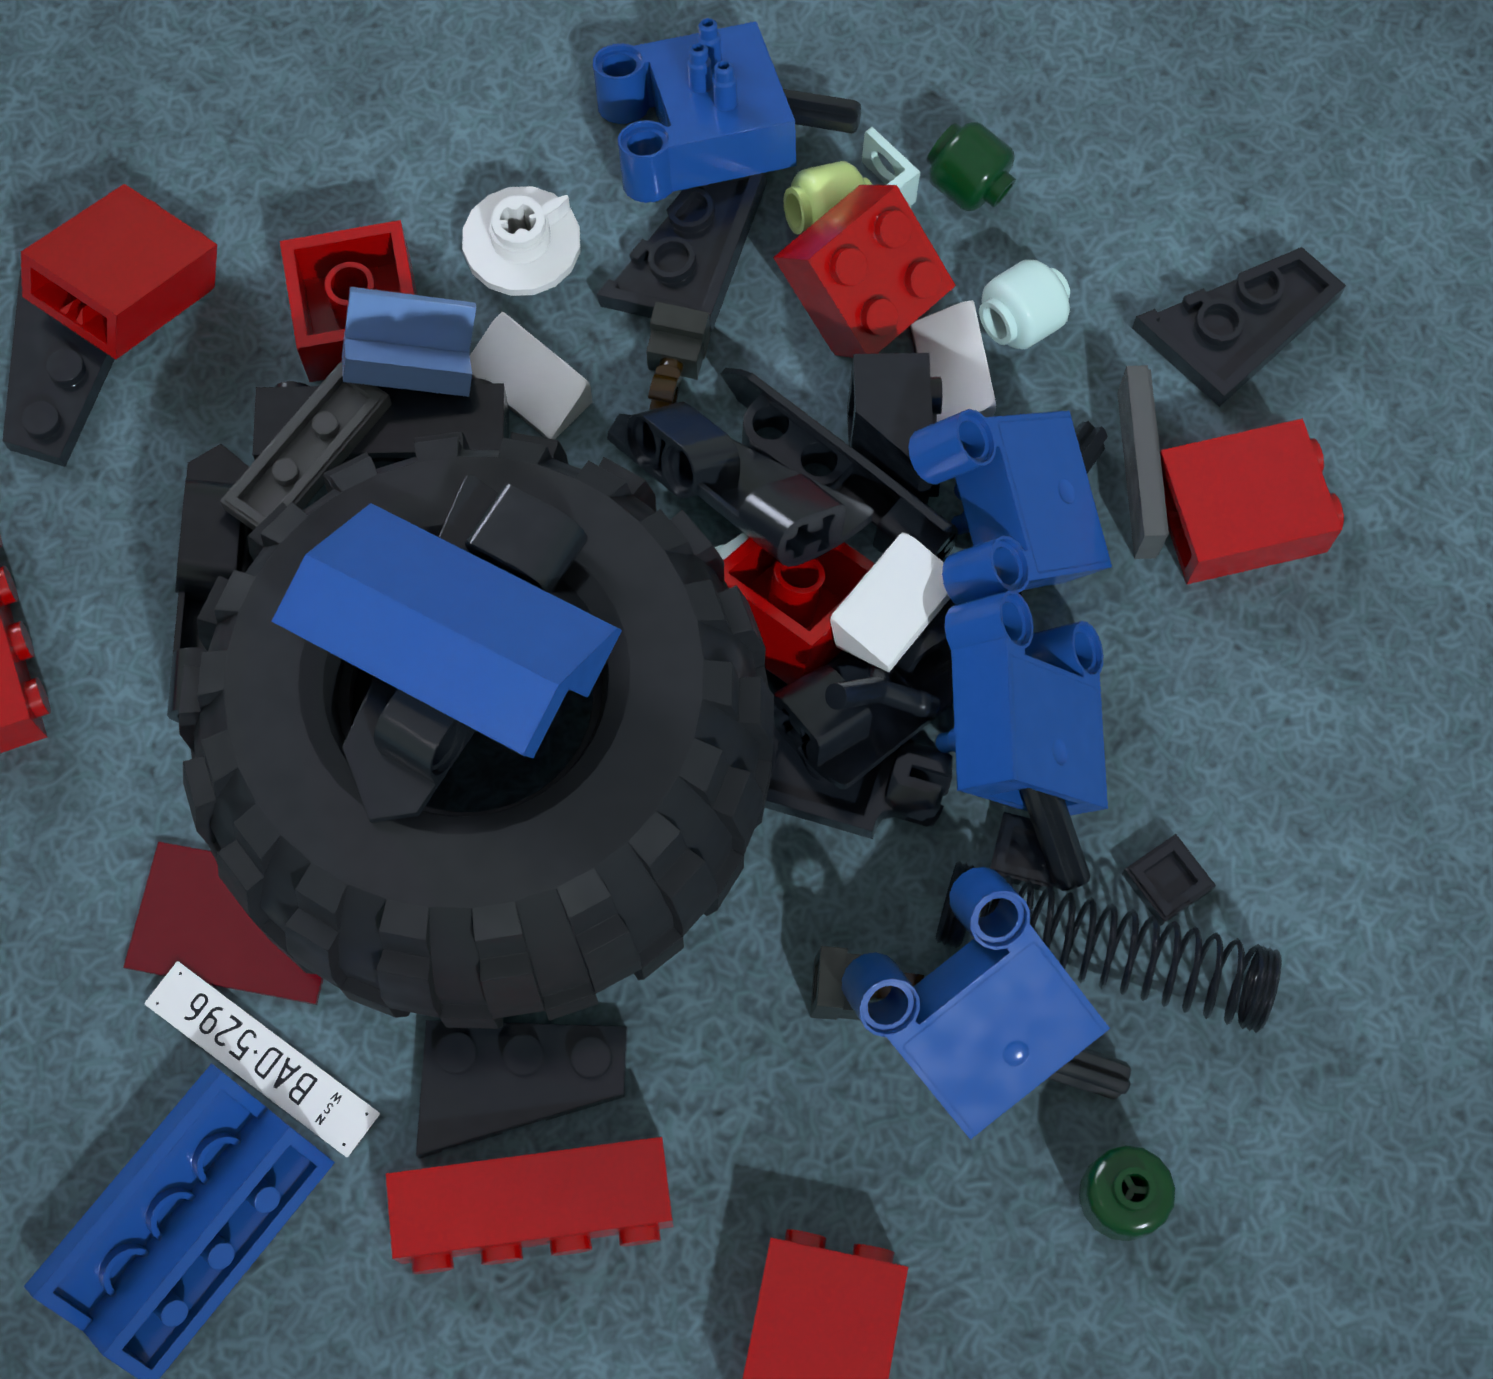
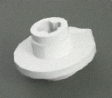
[462,186,580,296]

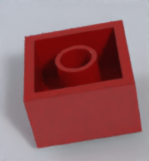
[773,185,956,358]
[280,220,417,382]
[724,538,875,684]

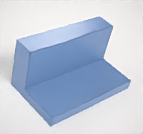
[342,287,476,397]

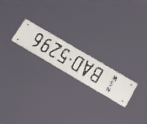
[145,961,380,1157]

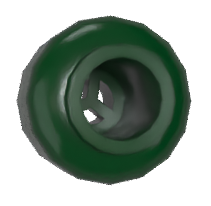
[926,122,1016,211]
[1079,1145,1176,1241]

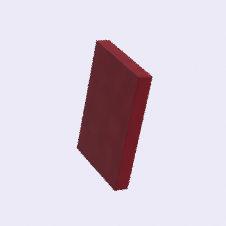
[123,842,324,1005]

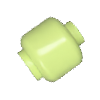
[783,161,872,235]

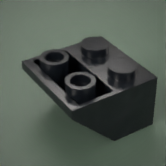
[847,353,943,504]

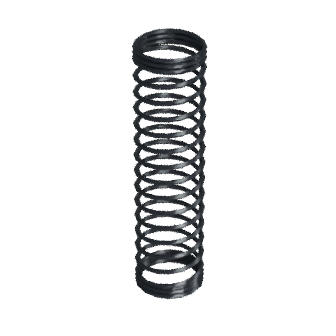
[936,861,1282,1033]

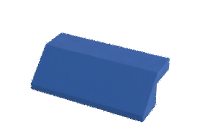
[271,503,622,758]
[24,1063,335,1379]

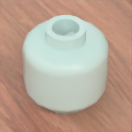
[979,260,1070,349]

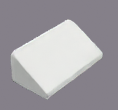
[910,300,996,422]
[470,312,592,440]
[830,532,950,672]

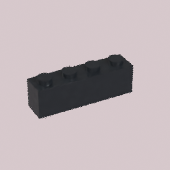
[252,378,509,469]

